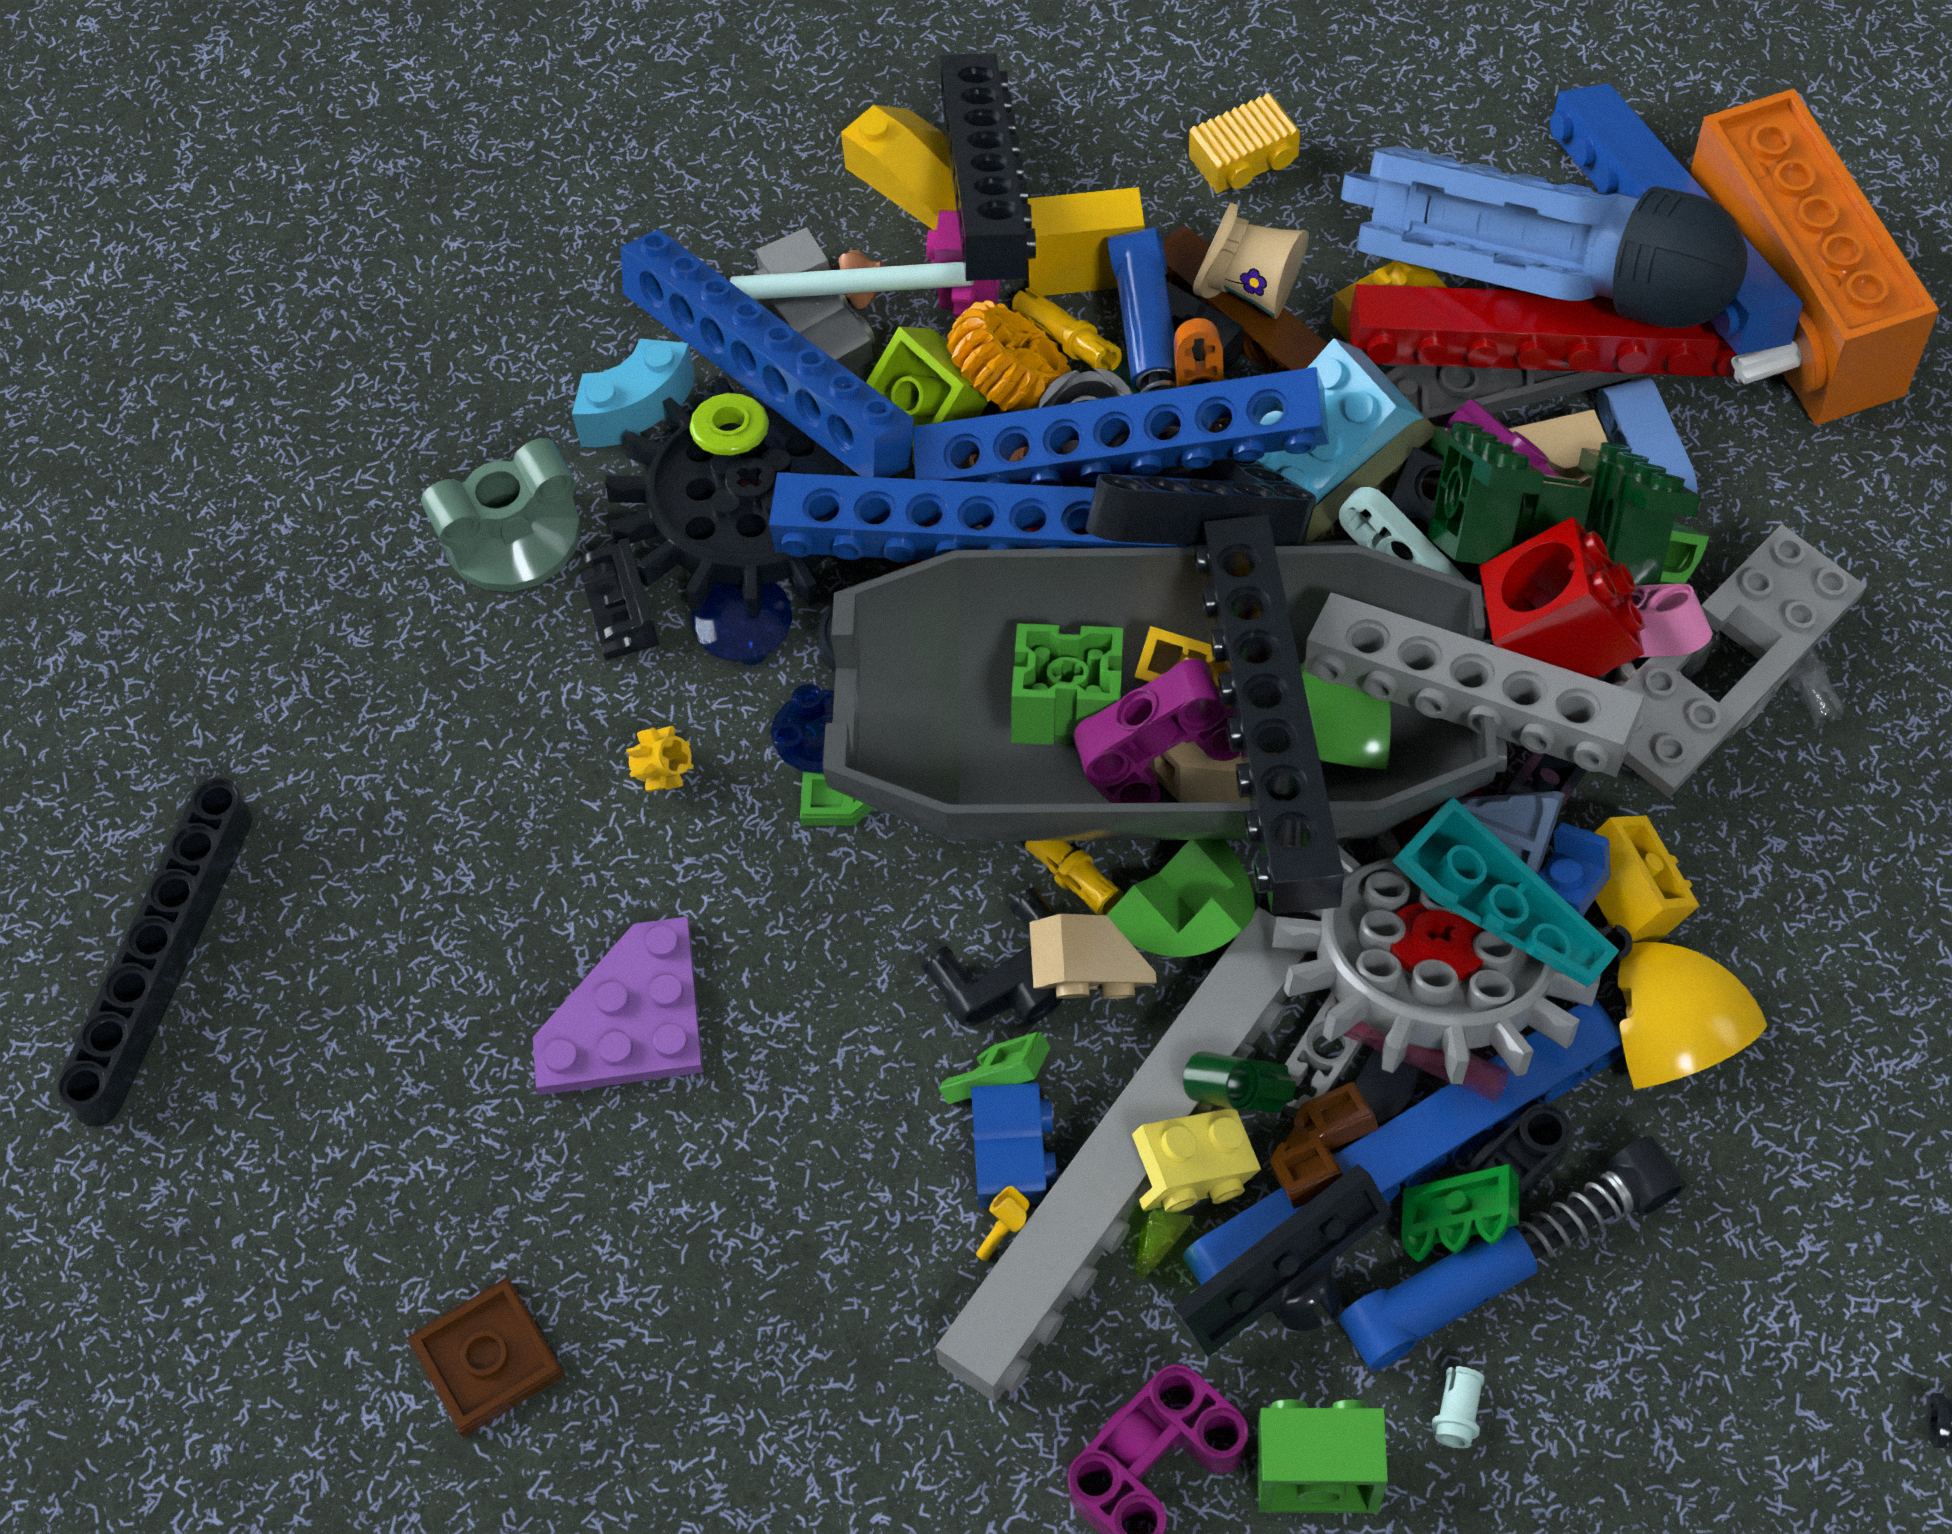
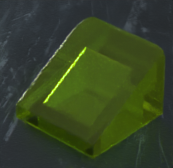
[1134,1209,1194,1279]

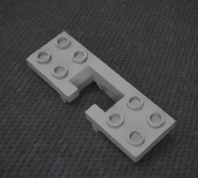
[1622,524,1867,798]

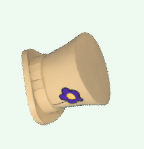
[1193,202,1309,319]

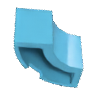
[572,339,696,447]

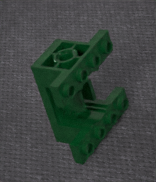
[1427,421,1701,586]

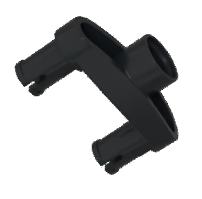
[921,887,1063,1027]

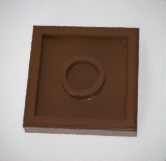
[407,1277,565,1438]

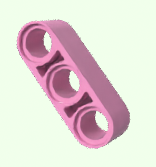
[1631,583,1713,657]

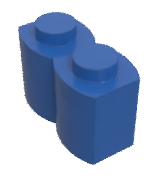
[971,1083,1057,1208]

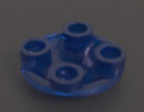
[692,582,793,666]
[770,684,834,774]

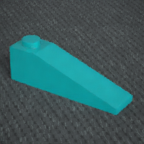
[1392,797,1619,987]

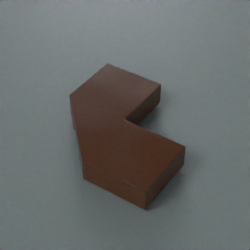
[1269,1082,1379,1209]

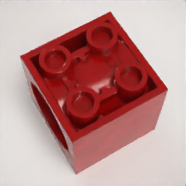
[1479,517,1645,678]

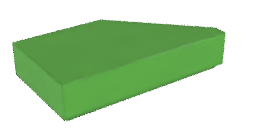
[800,771,874,826]
[939,1032,1050,1104]

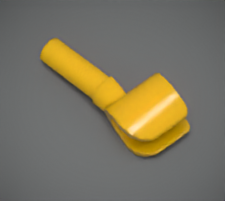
[976,1186,1029,1261]

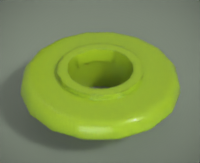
[689,393,769,456]

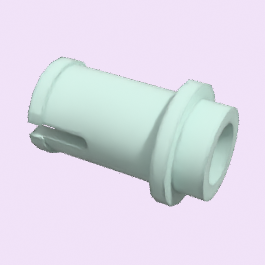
[1432,1366,1485,1448]

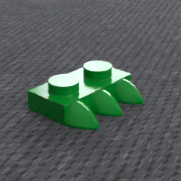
[1401,1164,1519,1262]

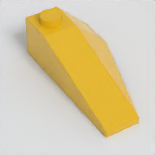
[841,105,956,230]

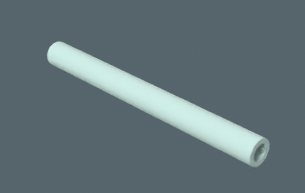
[730,262,974,300]

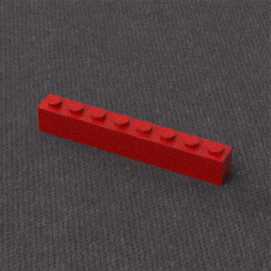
[1348,284,1738,377]

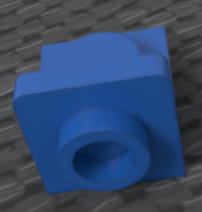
[1538,822,1611,917]

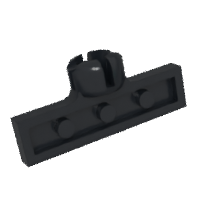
[1173,1164,1392,1357]

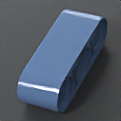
[1597,377,1697,494]

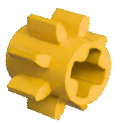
[626,726,694,792]

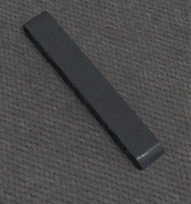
[57,778,252,1127]

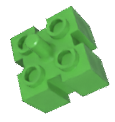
[1011,623,1123,746]

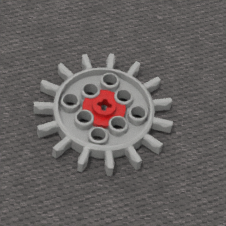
[1272,829,1601,1084]

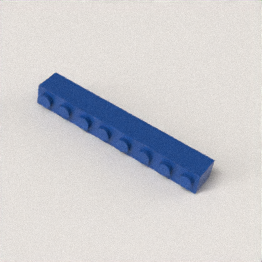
[1550,83,1803,355]

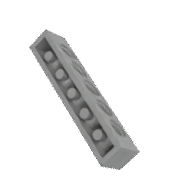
[1305,592,1645,777]

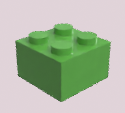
[1256,1399,1388,1513]

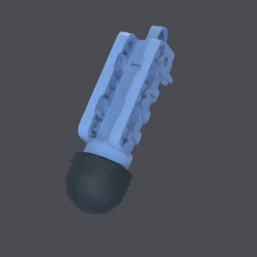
[1340,146,1748,328]

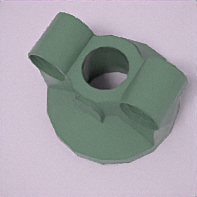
[421,438,581,592]

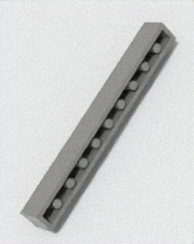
[935,907,1313,1403]

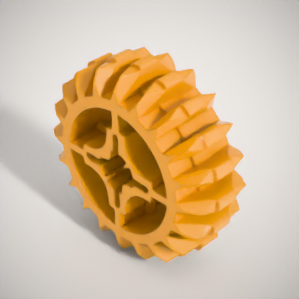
[946,300,1072,412]

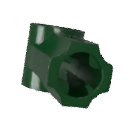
[1183,1051,1296,1113]

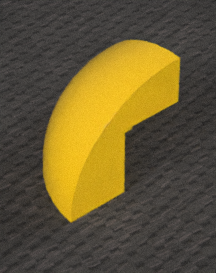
[1618,942,1768,1090]

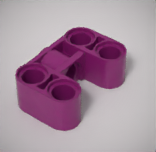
[1074,659,1241,803]
[1068,1364,1249,1534]

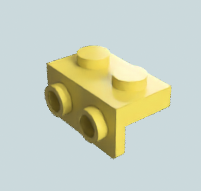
[1132,1109,1261,1213]

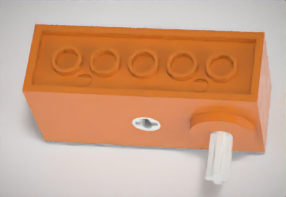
[1690,88,1939,426]

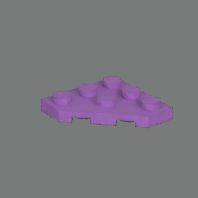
[533,916,704,1095]

